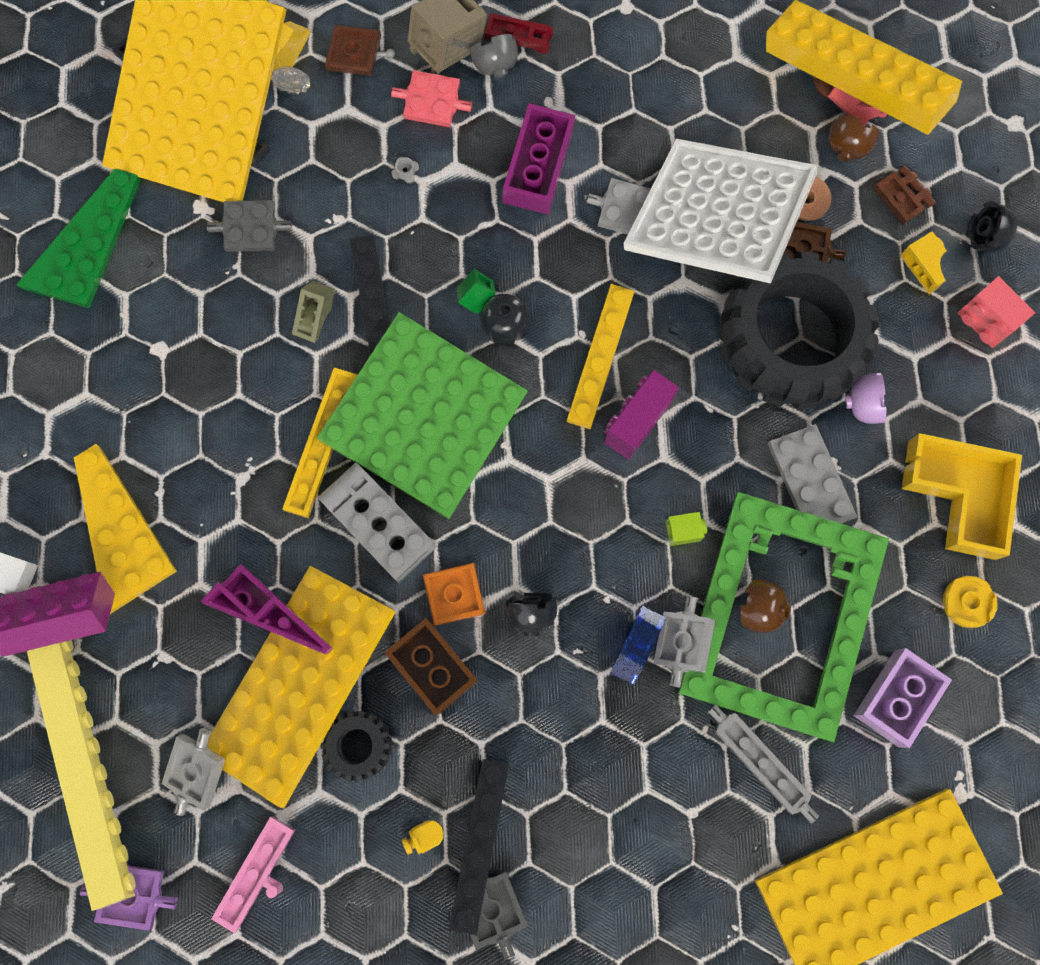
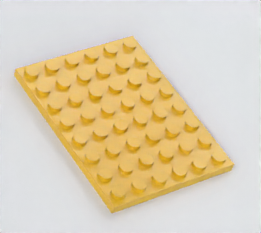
[102,0,287,202]

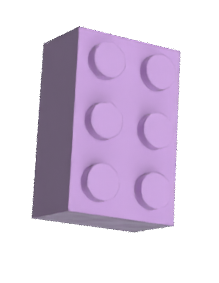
[853,648,952,748]

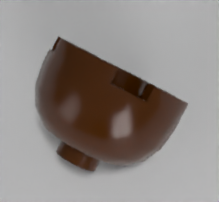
[828,115,880,162]
[740,579,791,633]

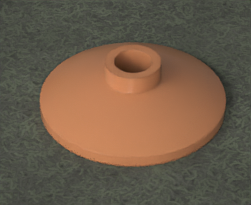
[798,177,831,221]

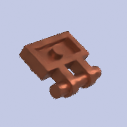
[873,166,936,225]

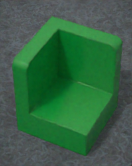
[456,269,496,314]

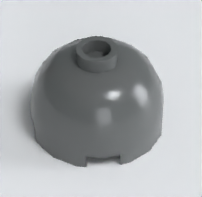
[469,34,518,79]

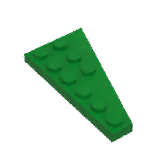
[16,168,141,308]

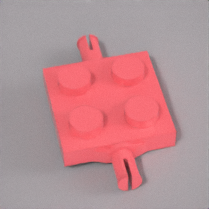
[391,70,472,127]

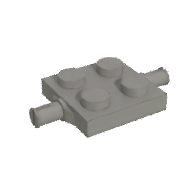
[587,178,651,234]
[654,596,715,688]
[162,728,225,816]

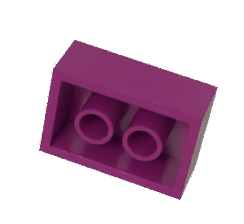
[604,370,679,461]

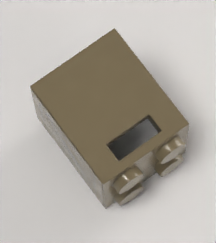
[408,0,487,75]

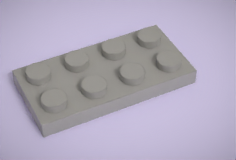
[767,424,857,524]

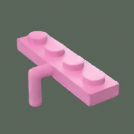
[211,816,295,933]

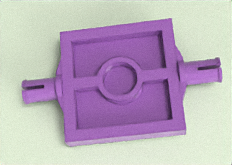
[80,865,178,931]

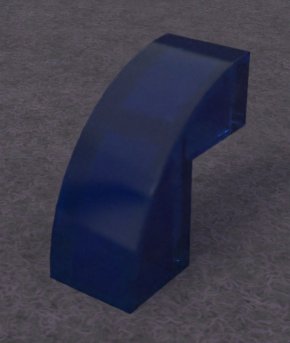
[610,606,666,685]

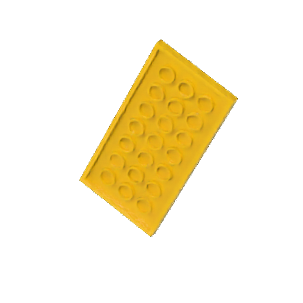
[207,566,396,808]
[755,789,1003,965]

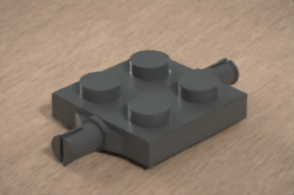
[207,200,292,252]
[455,872,528,960]

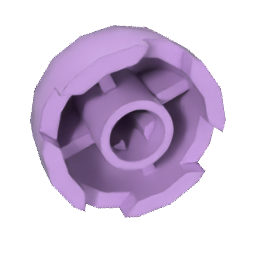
[845,373,886,424]

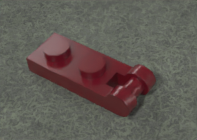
[485,13,554,54]

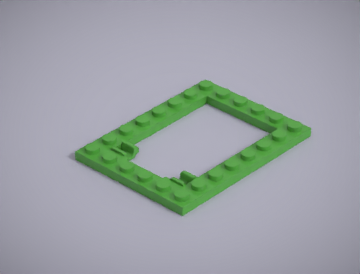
[678,492,889,742]

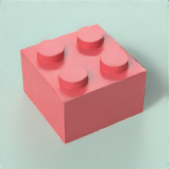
[958,276,1035,348]

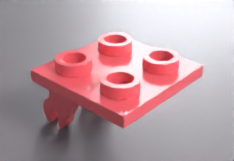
[827,87,888,125]

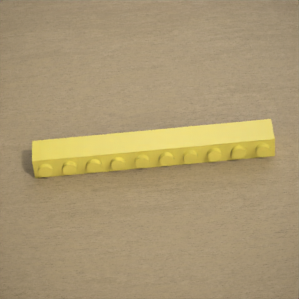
[27,640,136,911]

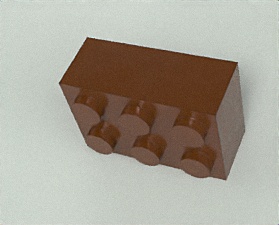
[384,618,479,716]

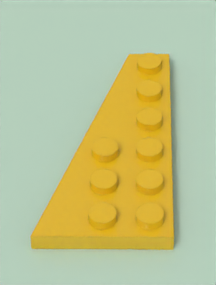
[74,444,177,614]

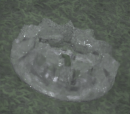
[271,67,310,94]

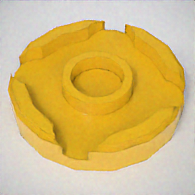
[943,576,997,628]

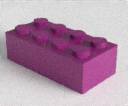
[503,103,576,215]
[0,572,115,657]

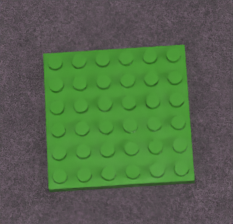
[317,312,528,520]

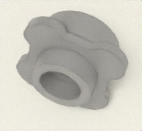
[392,157,419,183]

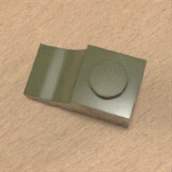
[292,281,336,343]

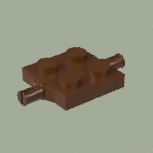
[784,222,846,263]

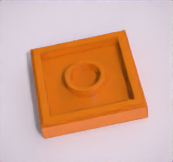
[423,563,485,626]

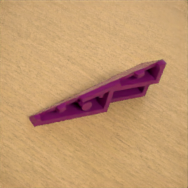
[201,564,333,655]

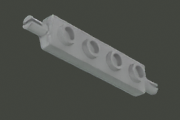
[708,705,819,824]

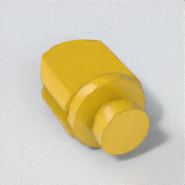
[401,820,443,855]

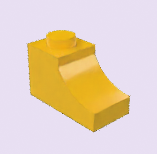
[900,231,947,294]

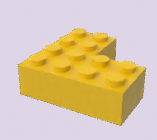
[901,433,1022,560]

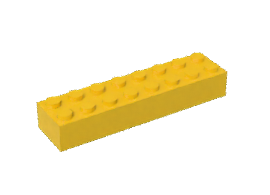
[766,0,962,135]

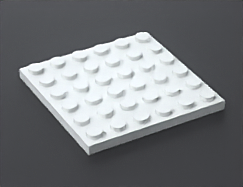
[624,139,818,283]

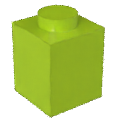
[665,512,707,546]

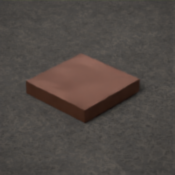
[325,25,381,76]

